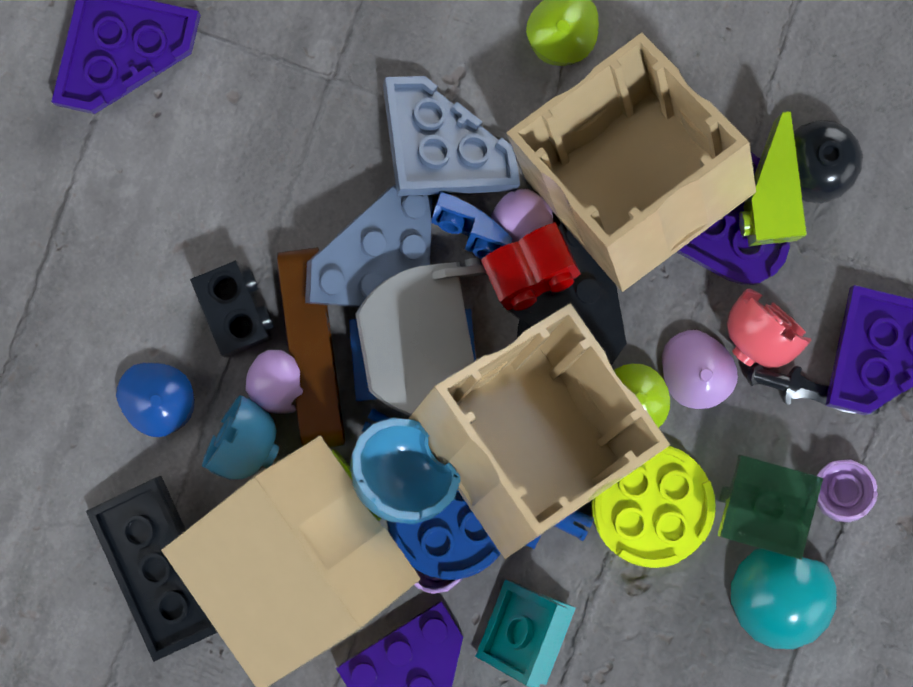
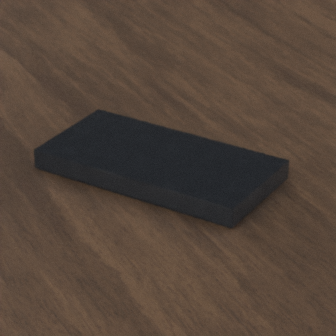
[86,476,218,662]

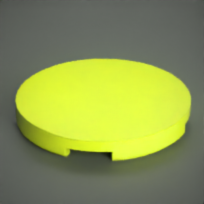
[591,446,716,568]

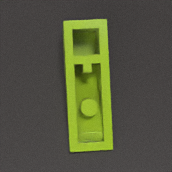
[739,111,807,246]

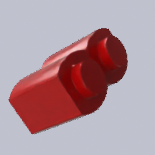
[481,223,581,311]

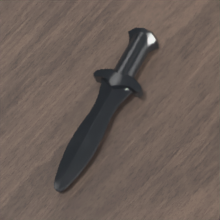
[747,363,880,415]

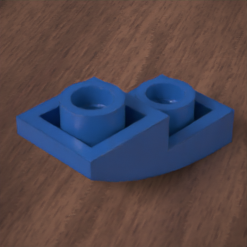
[431,192,512,259]

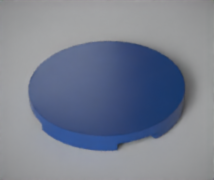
[387,454,501,580]

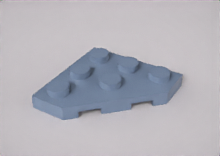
[383,76,520,196]
[305,185,433,307]

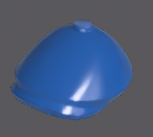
[116,363,195,437]

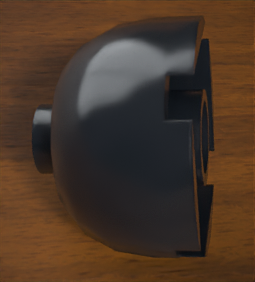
[794,120,863,203]

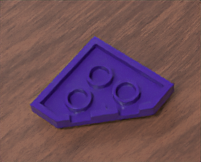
[51,0,201,114]
[825,285,913,415]
[336,600,463,687]

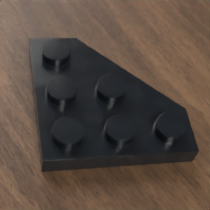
[502,223,627,365]

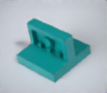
[475,579,576,687]

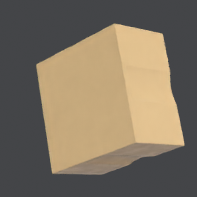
[506,33,756,292]
[409,304,670,559]
[161,436,421,687]

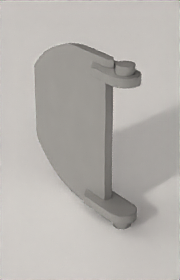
[355,258,487,415]

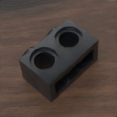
[190,260,274,358]

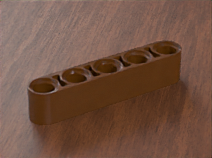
[277,247,345,448]

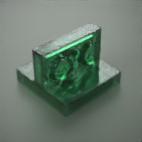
[717,455,823,560]

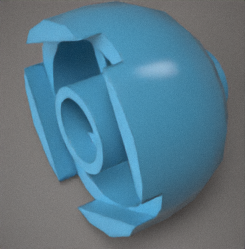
[202,395,279,480]

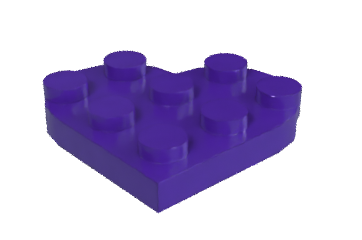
[677,152,790,285]

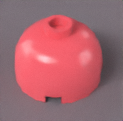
[727,288,812,368]

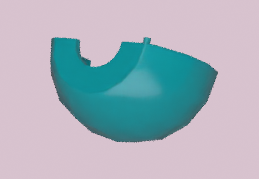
[731,548,837,650]

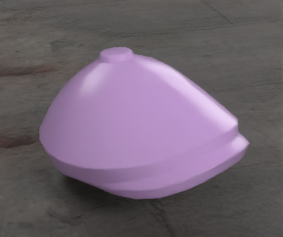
[662,330,738,409]

